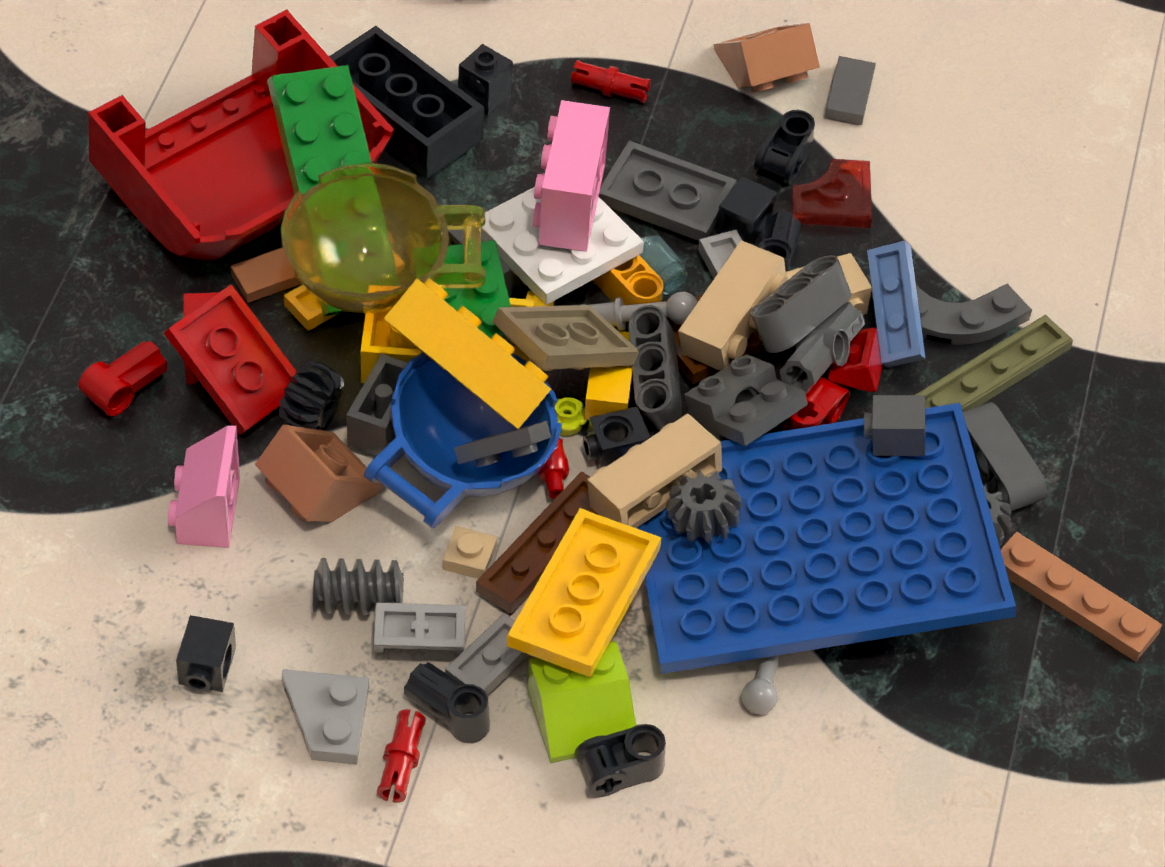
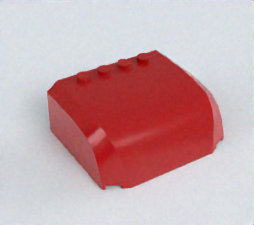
[88,9,394,262]

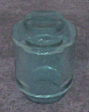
[639,235,688,295]

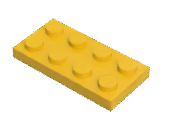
[507,508,661,678]

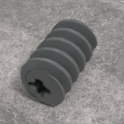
[313,558,404,615]

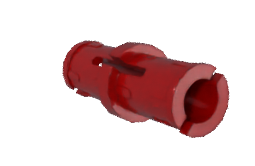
[571,60,651,103]
[377,709,426,803]

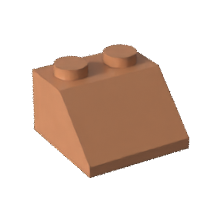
[713,23,820,93]
[255,425,384,522]

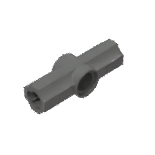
[780,302,865,393]

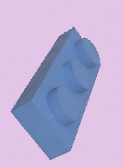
[867,241,926,368]

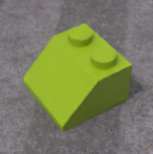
[527,641,636,763]

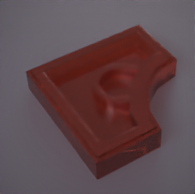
[792,159,872,228]

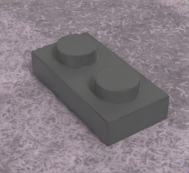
[454,421,551,467]

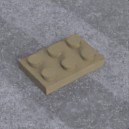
[492,305,640,371]

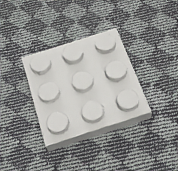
[473,187,644,305]

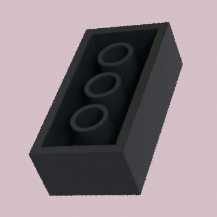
[329,26,484,179]

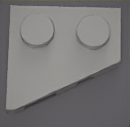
[282,669,369,765]

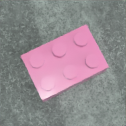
[532,100,610,252]

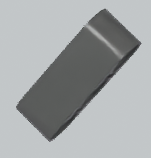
[750,255,852,353]
[629,305,682,430]
[963,402,1047,511]

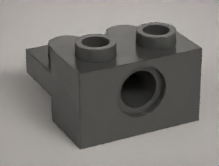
[684,354,808,446]

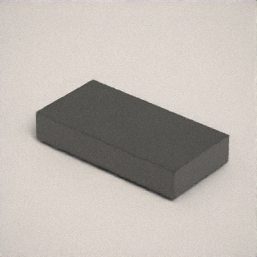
[825,56,876,125]

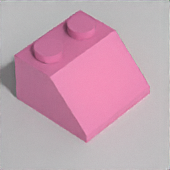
[168,426,240,548]

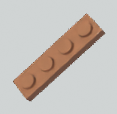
[1001,532,1162,662]

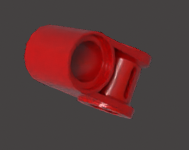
[782,376,850,431]

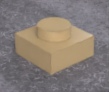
[443,526,497,579]

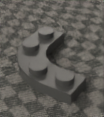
[865,274,1032,345]

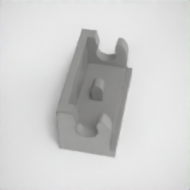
[374,603,466,655]

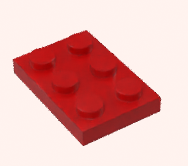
[164,284,297,435]

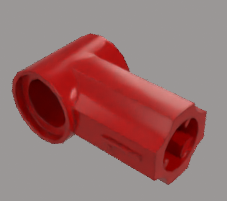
[78,340,167,416]

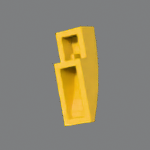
[584,331,633,420]

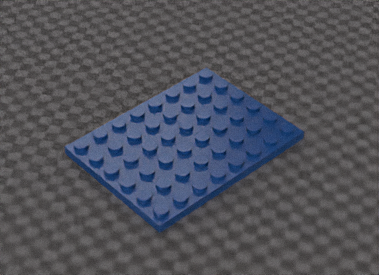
[636,403,1016,674]

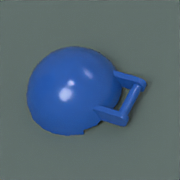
[364,352,562,529]

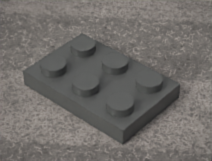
[599,141,737,241]

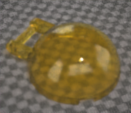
[281,163,486,313]

